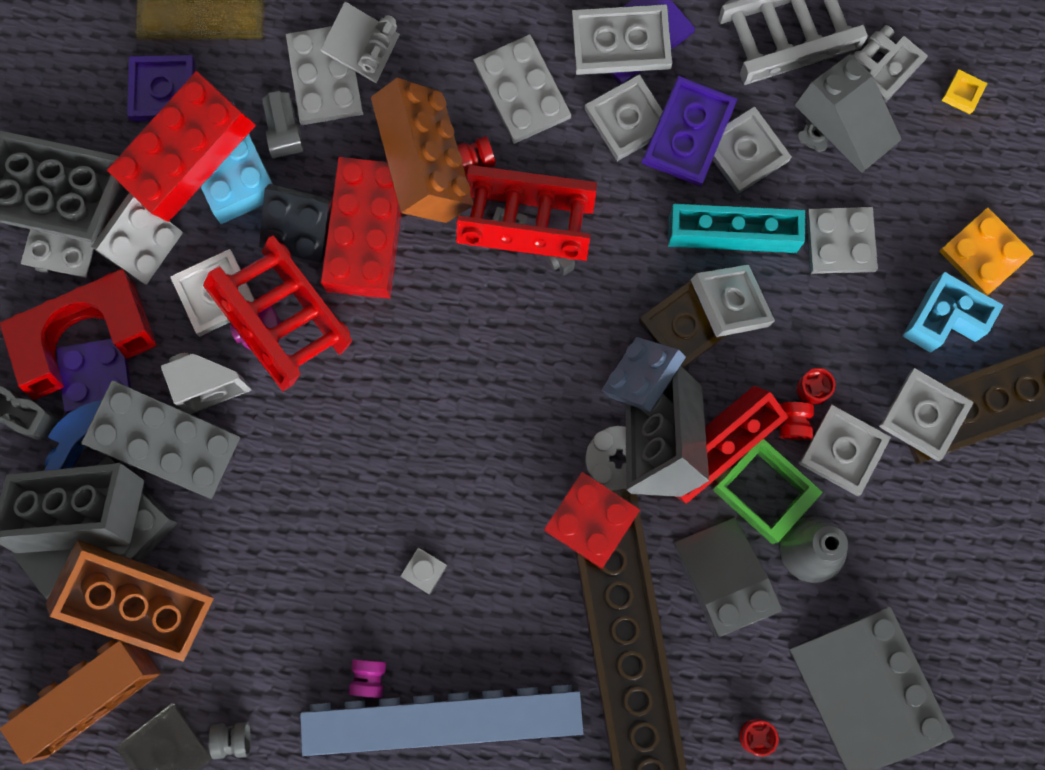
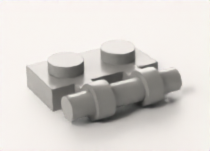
[852,25,928,103]

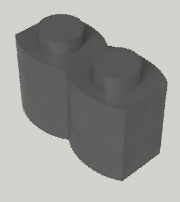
[0,386,59,441]

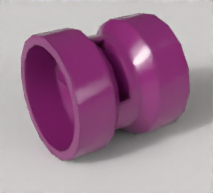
[348,659,386,698]

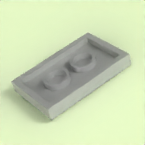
[572,5,672,75]
[286,26,363,125]
[473,34,571,144]

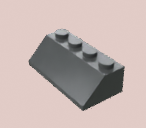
[625,366,709,497]

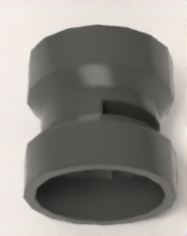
[209,722,251,759]

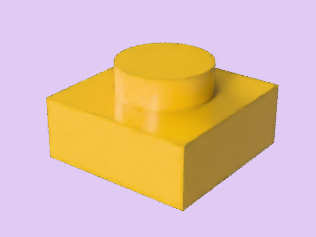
[942,70,987,114]

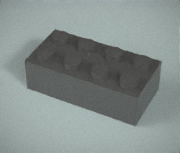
[81,380,240,499]
[0,463,144,553]

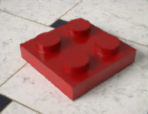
[544,472,640,569]

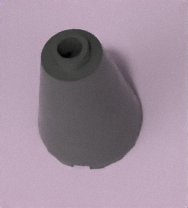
[779,515,848,583]

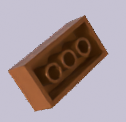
[371,77,474,223]
[46,539,214,662]
[0,639,161,764]

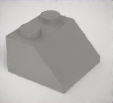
[161,353,252,414]

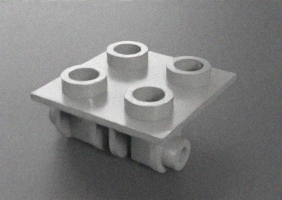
[320,2,400,83]
[21,229,97,278]

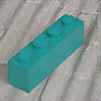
[668,204,805,253]

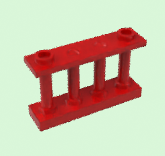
[456,165,598,261]
[203,235,353,392]

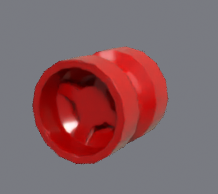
[457,136,496,176]
[796,368,836,406]
[779,402,814,441]
[739,719,779,757]

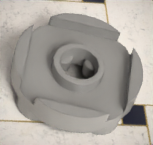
[585,426,626,491]

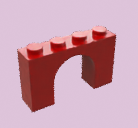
[0,269,157,401]

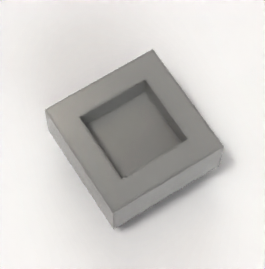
[400,548,448,594]

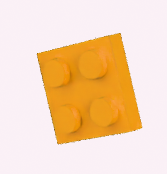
[939,208,1034,296]

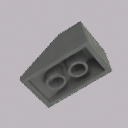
[795,54,902,173]
[674,518,783,637]

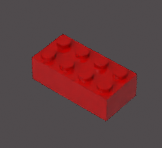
[107,71,256,222]
[321,157,402,299]

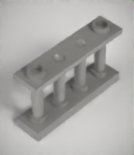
[718,0,868,85]

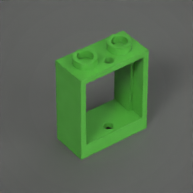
[712,439,823,544]

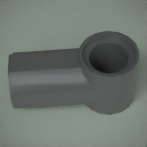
[262,91,304,159]

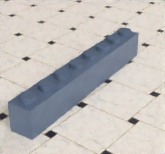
[300,684,583,756]

